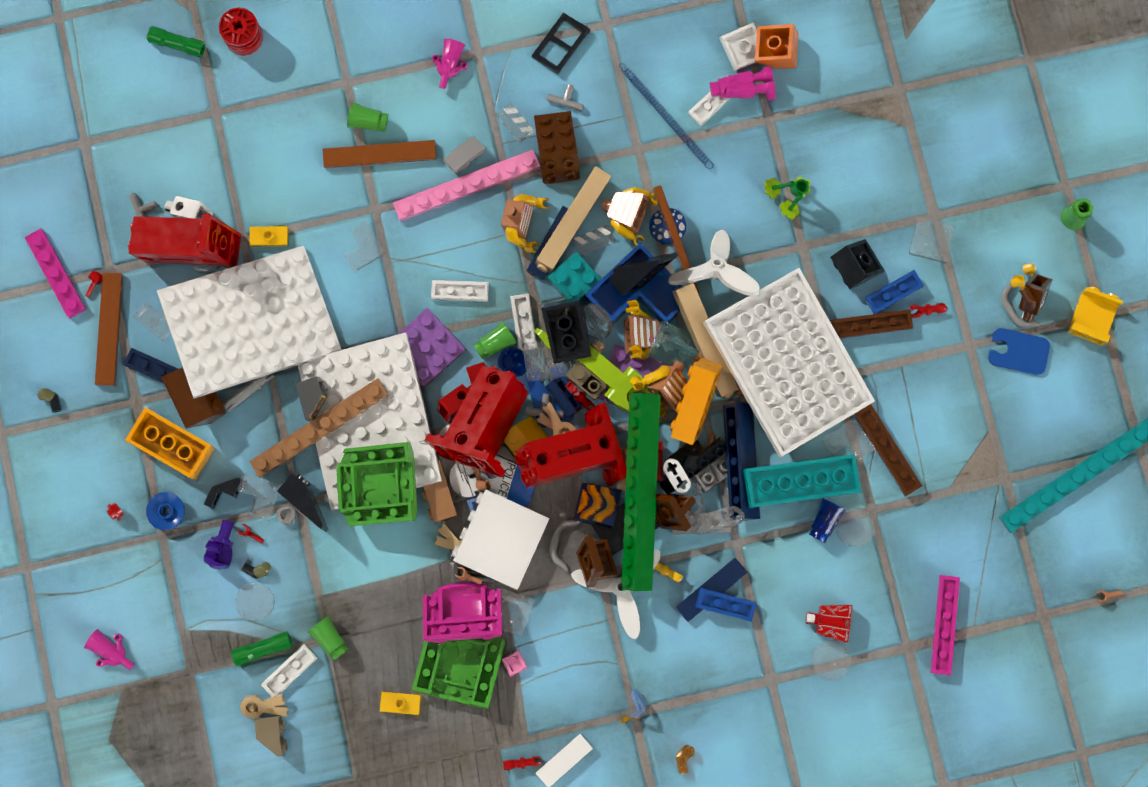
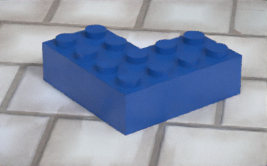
[585,243,683,327]

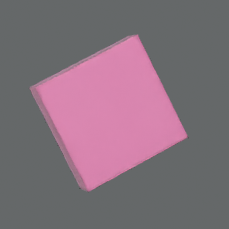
[501,650,528,677]

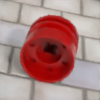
[219,7,263,56]

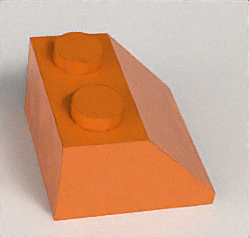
[755,24,799,69]

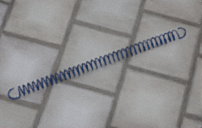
[619,63,713,169]

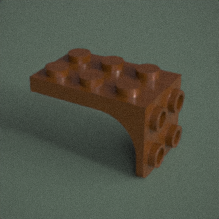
[534,111,580,184]

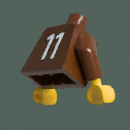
[1011,263,1053,322]

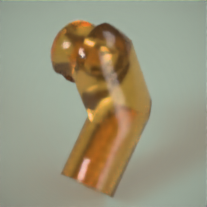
[676,745,695,774]

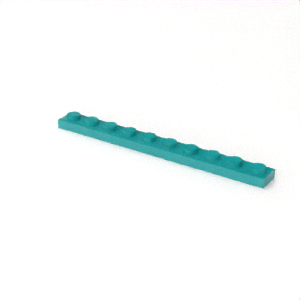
[999,418,1148,533]

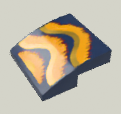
[573,483,622,528]

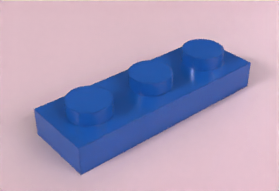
[865,270,924,314]
[695,587,757,622]

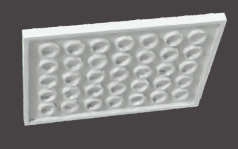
[157,246,341,398]
[703,268,875,457]
[298,332,442,511]

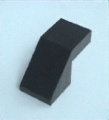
[204,478,245,509]

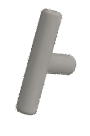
[546,84,584,111]
[129,193,158,217]
[525,394,564,418]

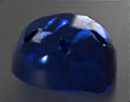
[497,347,529,377]

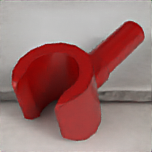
[85,271,102,298]
[237,524,264,544]

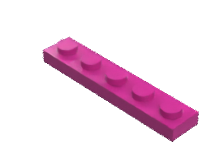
[25,228,87,319]
[930,575,960,675]

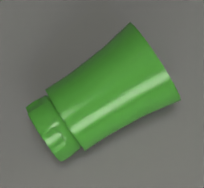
[347,102,389,132]
[1061,198,1093,230]
[473,321,517,360]
[307,615,348,661]

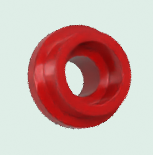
[106,502,124,521]

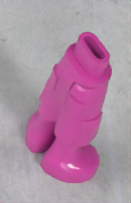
[710,66,775,101]

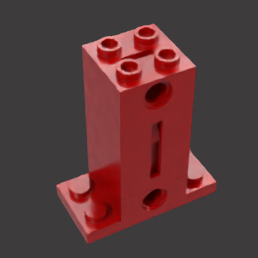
[128,214,242,269]
[425,366,529,478]
[515,402,627,489]

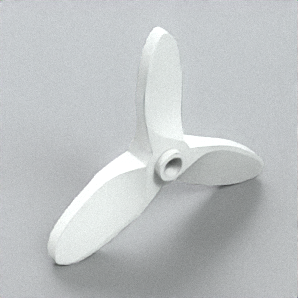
[668,230,760,296]
[571,549,661,639]

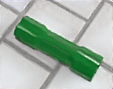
[147,26,206,58]
[231,631,293,666]

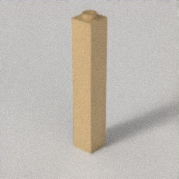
[535,166,611,273]
[672,283,738,399]

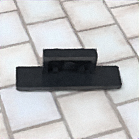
[659,437,726,494]

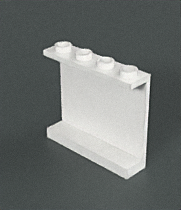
[451,490,550,590]

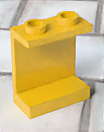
[1067,286,1123,346]

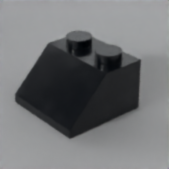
[830,239,885,289]

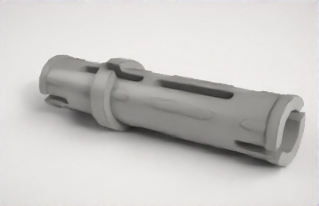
[222,373,275,412]

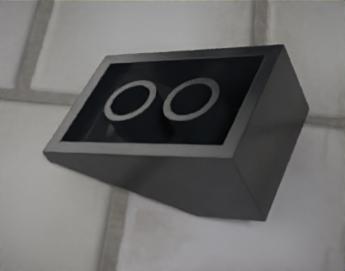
[609,252,678,296]
[541,296,592,364]
[277,473,328,532]

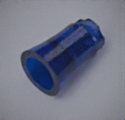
[809,498,847,543]

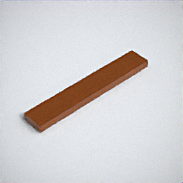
[323,140,437,168]
[652,185,700,294]
[95,273,123,386]

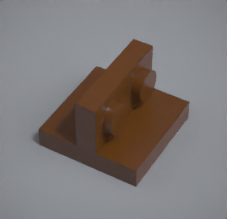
[655,494,696,531]
[576,535,618,588]

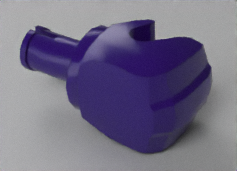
[203,519,234,570]

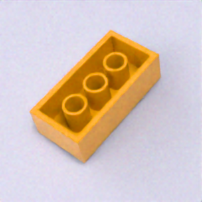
[670,357,723,445]
[125,407,215,481]

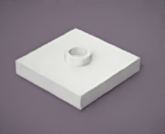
[719,22,757,72]

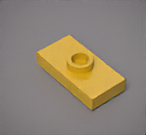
[249,226,288,247]
[380,692,421,715]

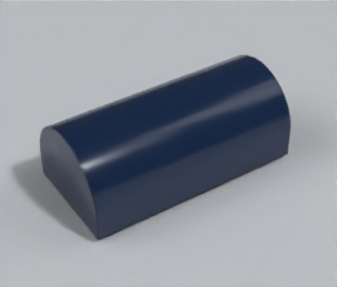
[545,378,582,419]

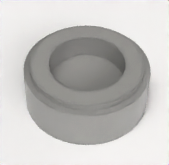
[277,505,297,525]

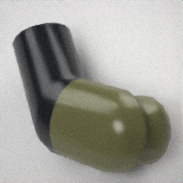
[37,388,62,413]
[241,562,271,579]

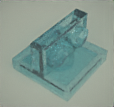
[648,321,699,366]

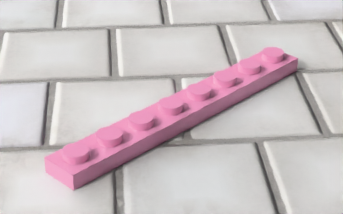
[393,150,540,221]

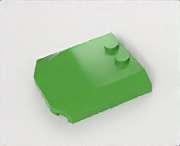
[336,442,417,527]
[412,636,505,709]

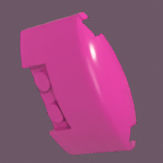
[423,582,502,643]

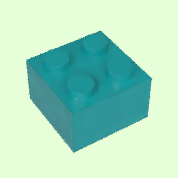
[548,252,601,301]

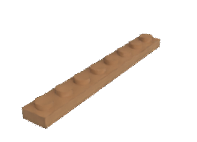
[249,378,389,478]

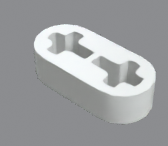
[663,458,691,493]

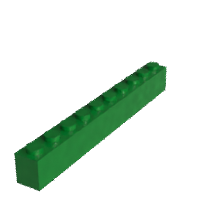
[621,393,660,591]

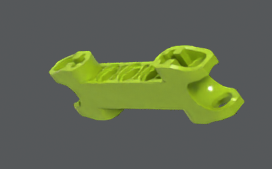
[534,328,651,413]

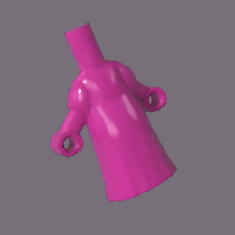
[432,39,468,89]
[84,629,135,670]

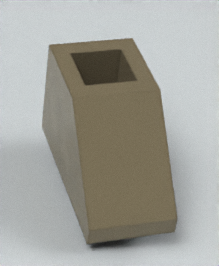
[565,361,607,400]
[254,716,287,757]

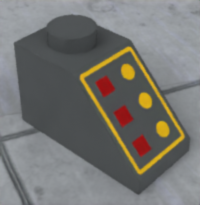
[295,376,328,422]

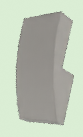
[443,136,486,174]
[692,454,727,494]

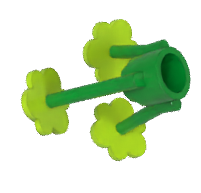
[764,176,811,220]

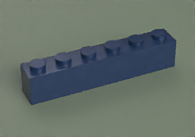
[723,402,760,521]

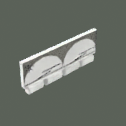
[431,423,480,503]

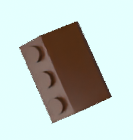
[161,367,226,429]

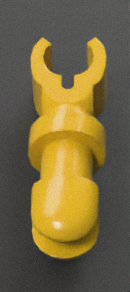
[654,562,683,583]

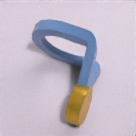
[620,689,646,724]

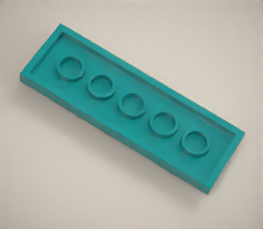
[743,454,861,508]

